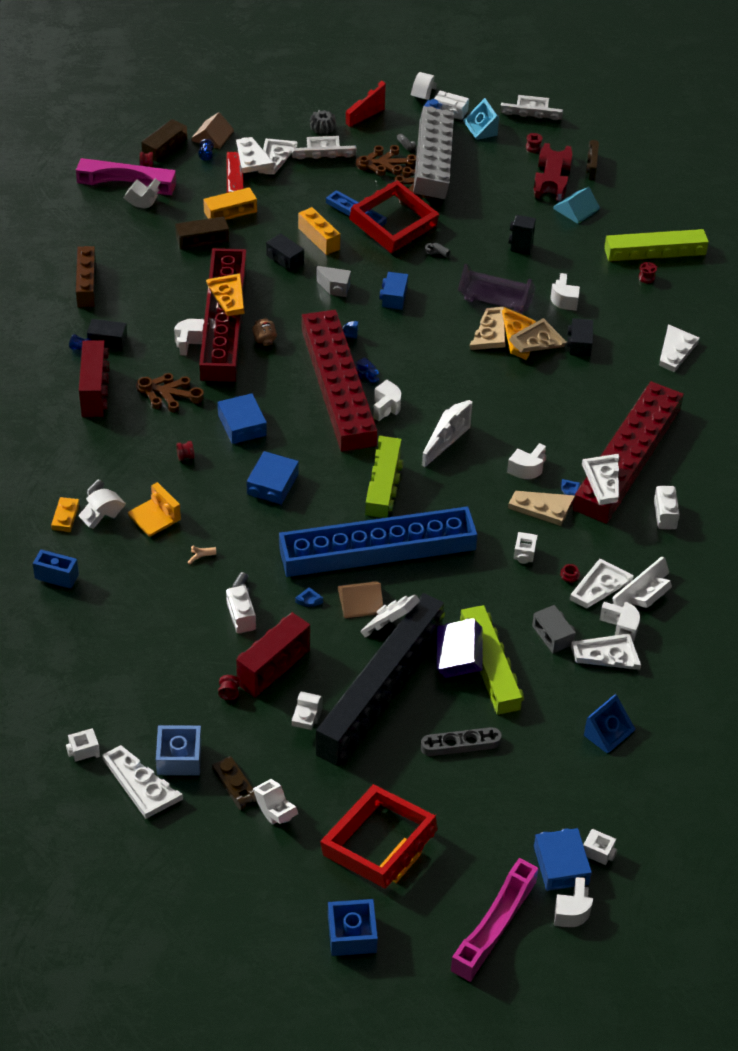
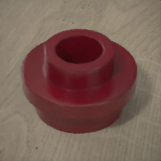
[560,564,580,582]

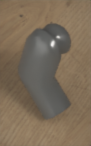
[397,134,416,151]
[425,243,451,258]
[87,479,104,496]
[233,572,250,593]

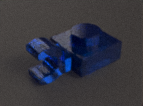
[354,357,379,383]

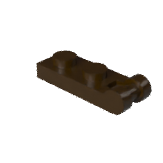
[586,140,599,180]
[212,756,257,810]

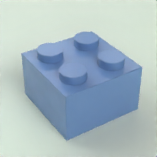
[156,726,202,775]

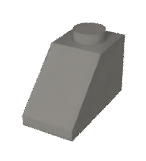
[317,266,351,297]

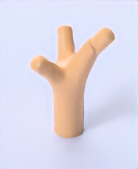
[188,546,216,564]

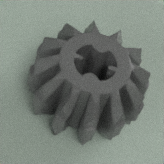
[310,110,336,135]

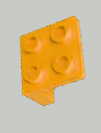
[128,482,181,537]

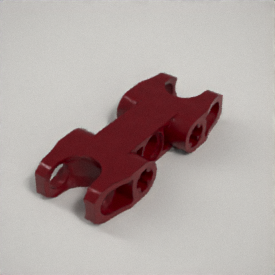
[534,143,572,201]

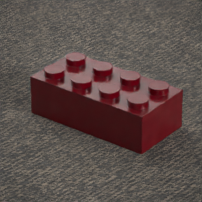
[79,340,110,417]
[236,612,310,698]

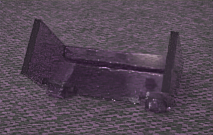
[458,264,536,314]

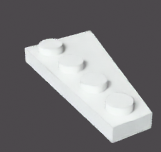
[102,745,183,819]

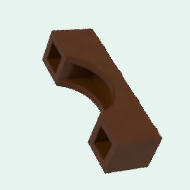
[76,246,96,307]

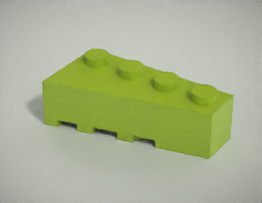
[365,436,403,518]

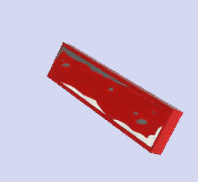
[227,152,243,193]

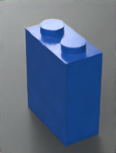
[218,394,267,444]
[246,451,299,504]
[534,828,592,891]

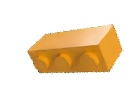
[203,187,257,220]
[298,207,340,255]

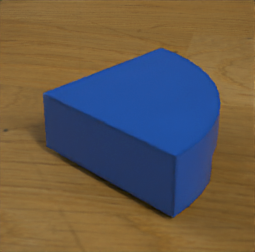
[342,321,358,339]
[561,479,580,496]
[295,587,323,607]

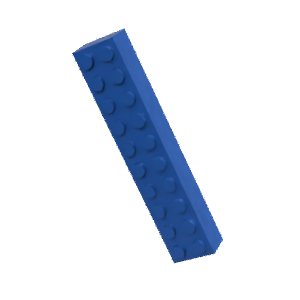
[279,507,477,577]

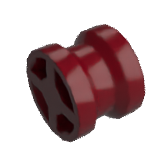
[526,133,543,153]
[140,152,154,167]
[639,262,657,284]
[176,441,195,461]
[218,675,240,700]

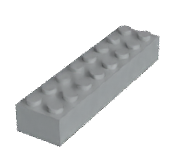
[413,106,454,199]

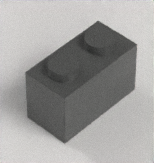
[532,605,576,653]

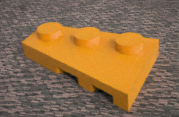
[206,274,245,316]
[502,307,536,360]

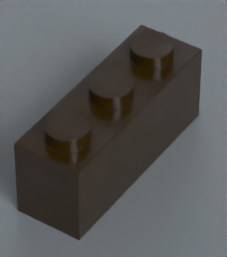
[141,119,188,162]
[175,216,229,249]

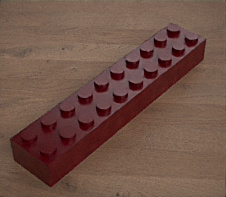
[199,248,247,382]
[302,310,377,452]
[573,381,684,524]

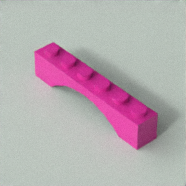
[76,158,176,195]
[451,858,539,982]

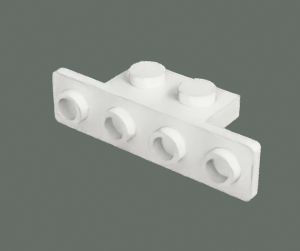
[501,95,563,120]
[292,136,356,159]
[612,557,672,608]

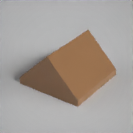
[191,112,234,149]
[338,581,383,618]

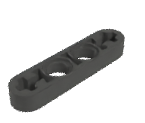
[421,727,501,756]

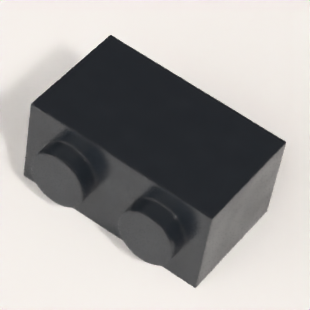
[508,215,536,255]
[266,233,304,271]
[567,318,593,356]
[87,319,127,350]

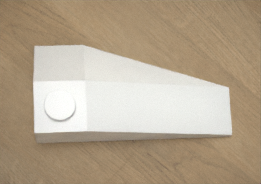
[422,400,472,467]

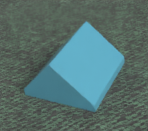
[463,98,499,140]
[554,187,600,224]

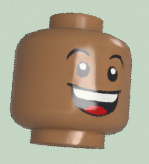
[252,319,277,346]

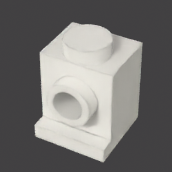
[514,532,537,564]
[66,728,100,761]
[583,829,617,865]

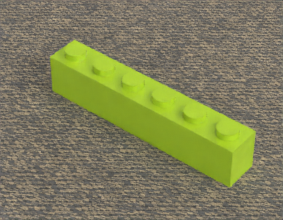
[604,229,708,261]
[460,605,524,715]

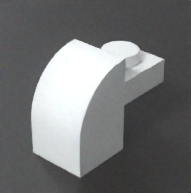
[411,72,437,100]
[123,178,161,208]
[551,273,580,311]
[174,319,204,355]
[373,380,401,421]
[507,443,547,479]
[79,489,126,529]
[600,602,640,643]
[292,692,323,730]
[253,779,298,824]
[554,877,593,927]

